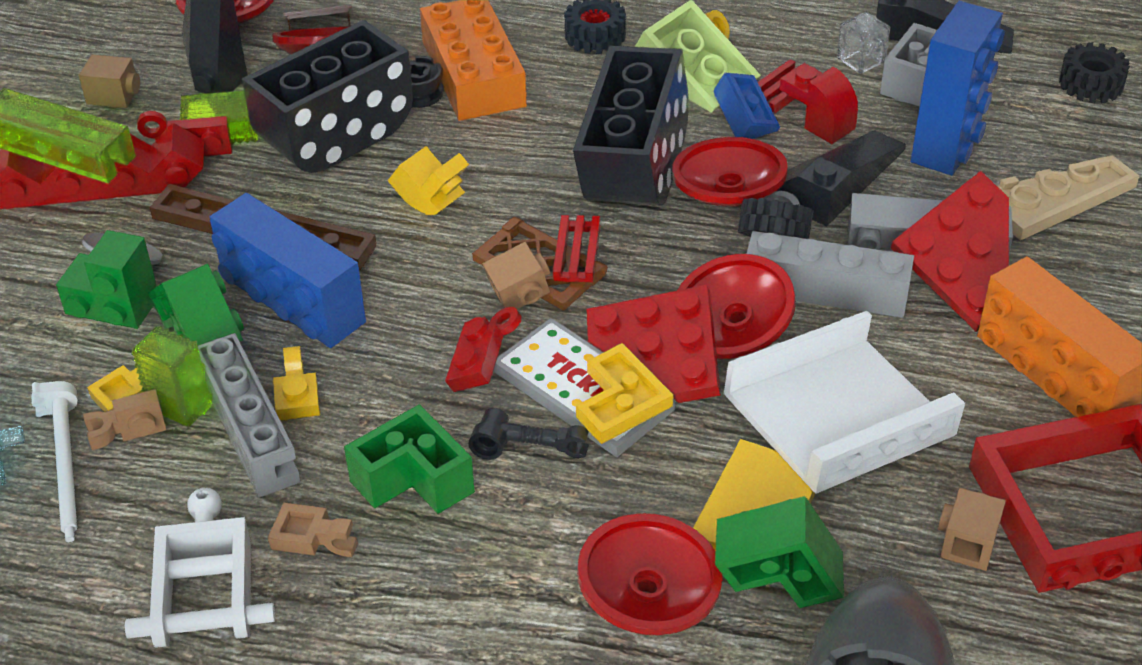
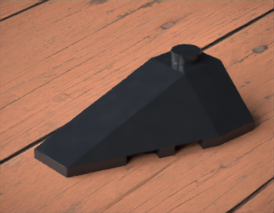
[182,0,248,100]
[873,0,1014,54]
[775,130,906,227]

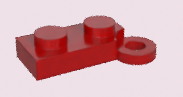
[137,111,232,156]
[445,307,522,392]

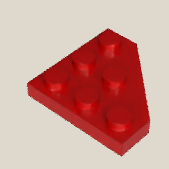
[891,171,1009,332]
[586,285,721,403]

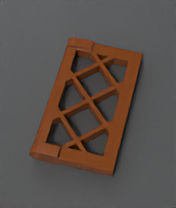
[472,216,608,311]

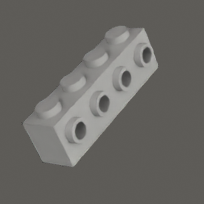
[746,231,914,318]

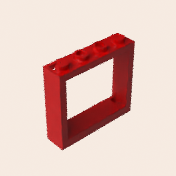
[969,404,1142,593]

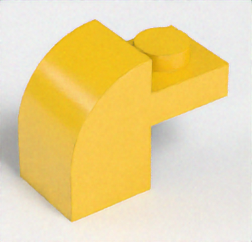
[388,146,469,215]

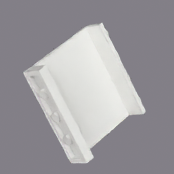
[724,311,965,494]

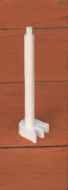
[31,381,78,542]

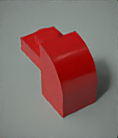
[779,63,858,144]

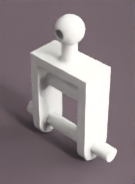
[125,488,275,648]

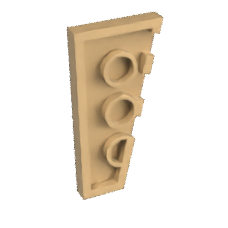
[997,155,1139,241]

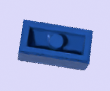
[714,73,780,139]

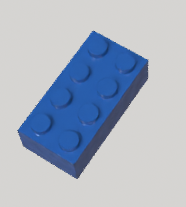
[911,1,1005,176]
[209,192,366,349]

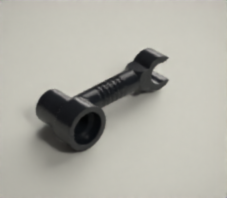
[468,408,589,460]

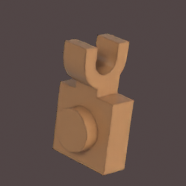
[83,389,166,450]
[268,503,358,557]

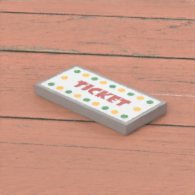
[493,318,675,457]

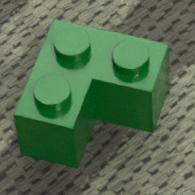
[56,230,157,329]
[148,264,244,364]
[344,404,475,514]
[715,496,844,608]

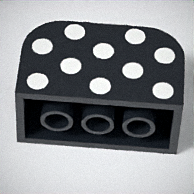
[242,20,413,173]
[573,46,689,206]

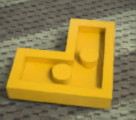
[576,343,673,444]

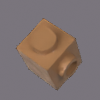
[79,54,140,108]
[482,242,551,309]
[938,487,1006,571]

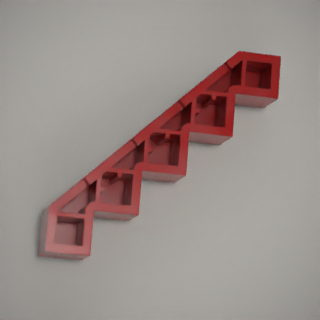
[0,122,204,210]

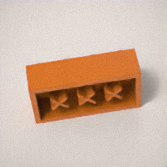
[420,0,527,121]
[977,256,1142,417]

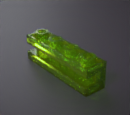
[0,88,136,183]

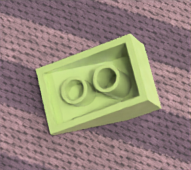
[635,0,761,113]

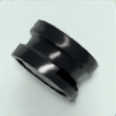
[410,56,444,108]

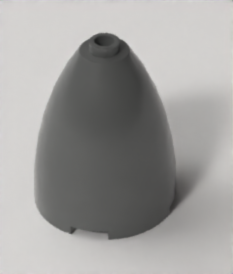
[806,576,955,665]

